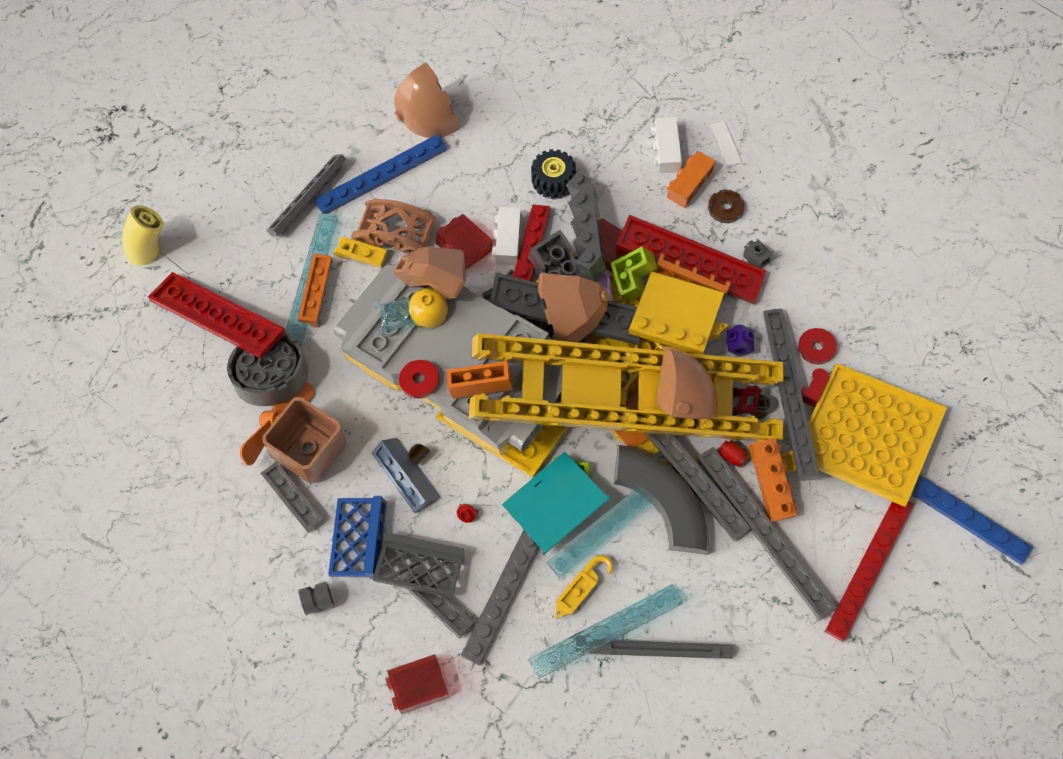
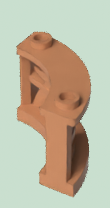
[351,198,437,255]

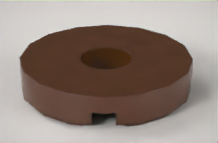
[708,189,744,224]

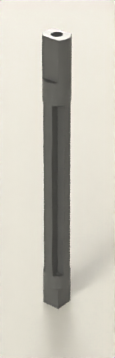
[576,639,733,659]

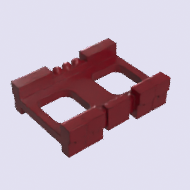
[732,385,762,416]

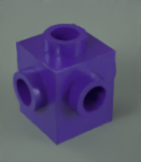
[726,325,755,357]

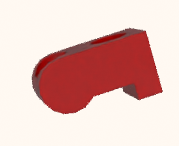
[801,368,829,408]

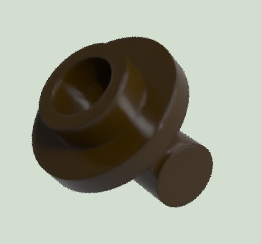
[409,444,431,465]

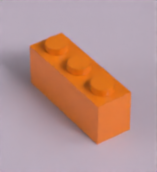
[667,150,716,208]
[447,361,513,399]

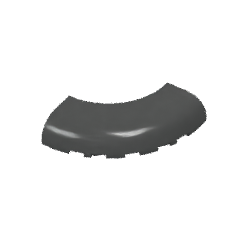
[614,444,709,555]

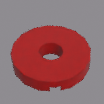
[798,328,837,365]
[398,359,440,399]

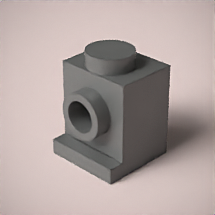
[743,239,774,268]

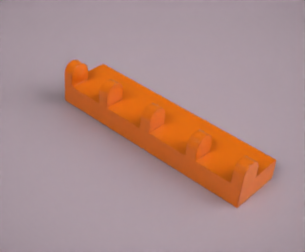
[298,253,333,328]
[653,253,731,300]

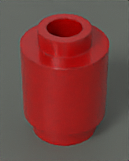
[719,439,749,468]

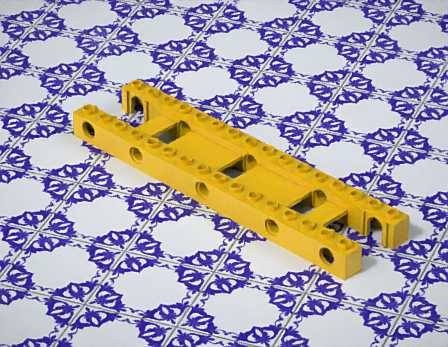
[469,333,783,442]

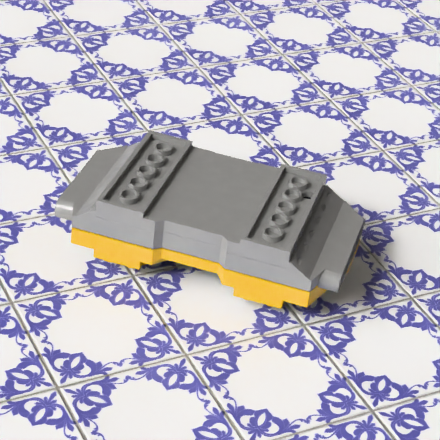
[334,263,562,455]

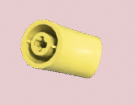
[122,205,164,266]

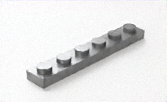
[266,154,346,236]

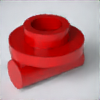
[456,504,479,523]

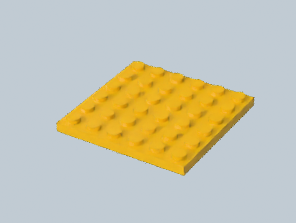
[792,363,947,507]

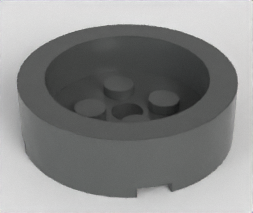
[227,333,308,406]

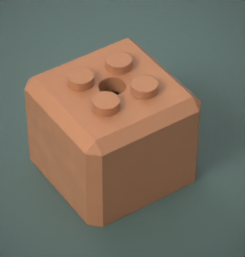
[262,397,347,484]

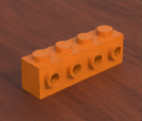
[748,438,798,522]

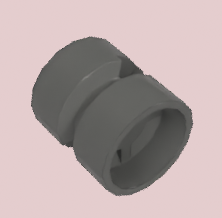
[298,581,334,615]

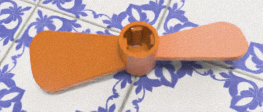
[240,381,314,466]

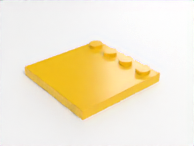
[628,271,724,354]

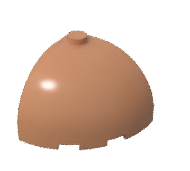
[394,62,460,138]
[655,346,717,419]

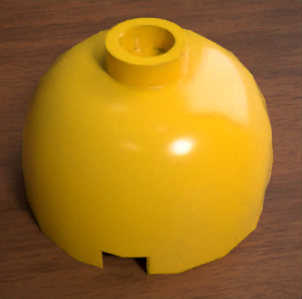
[409,288,449,329]

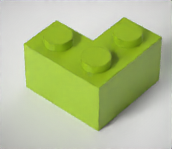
[611,247,658,301]

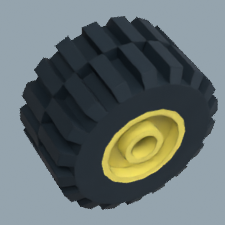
[531,149,576,199]

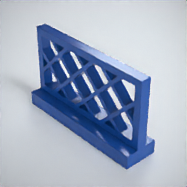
[328,496,387,579]

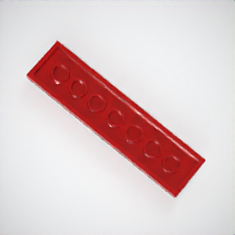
[615,214,766,304]
[148,272,286,359]

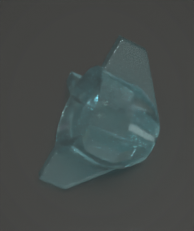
[374,296,413,335]

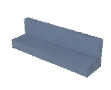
[372,438,440,513]

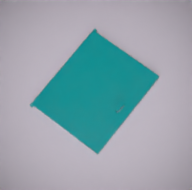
[502,452,611,555]

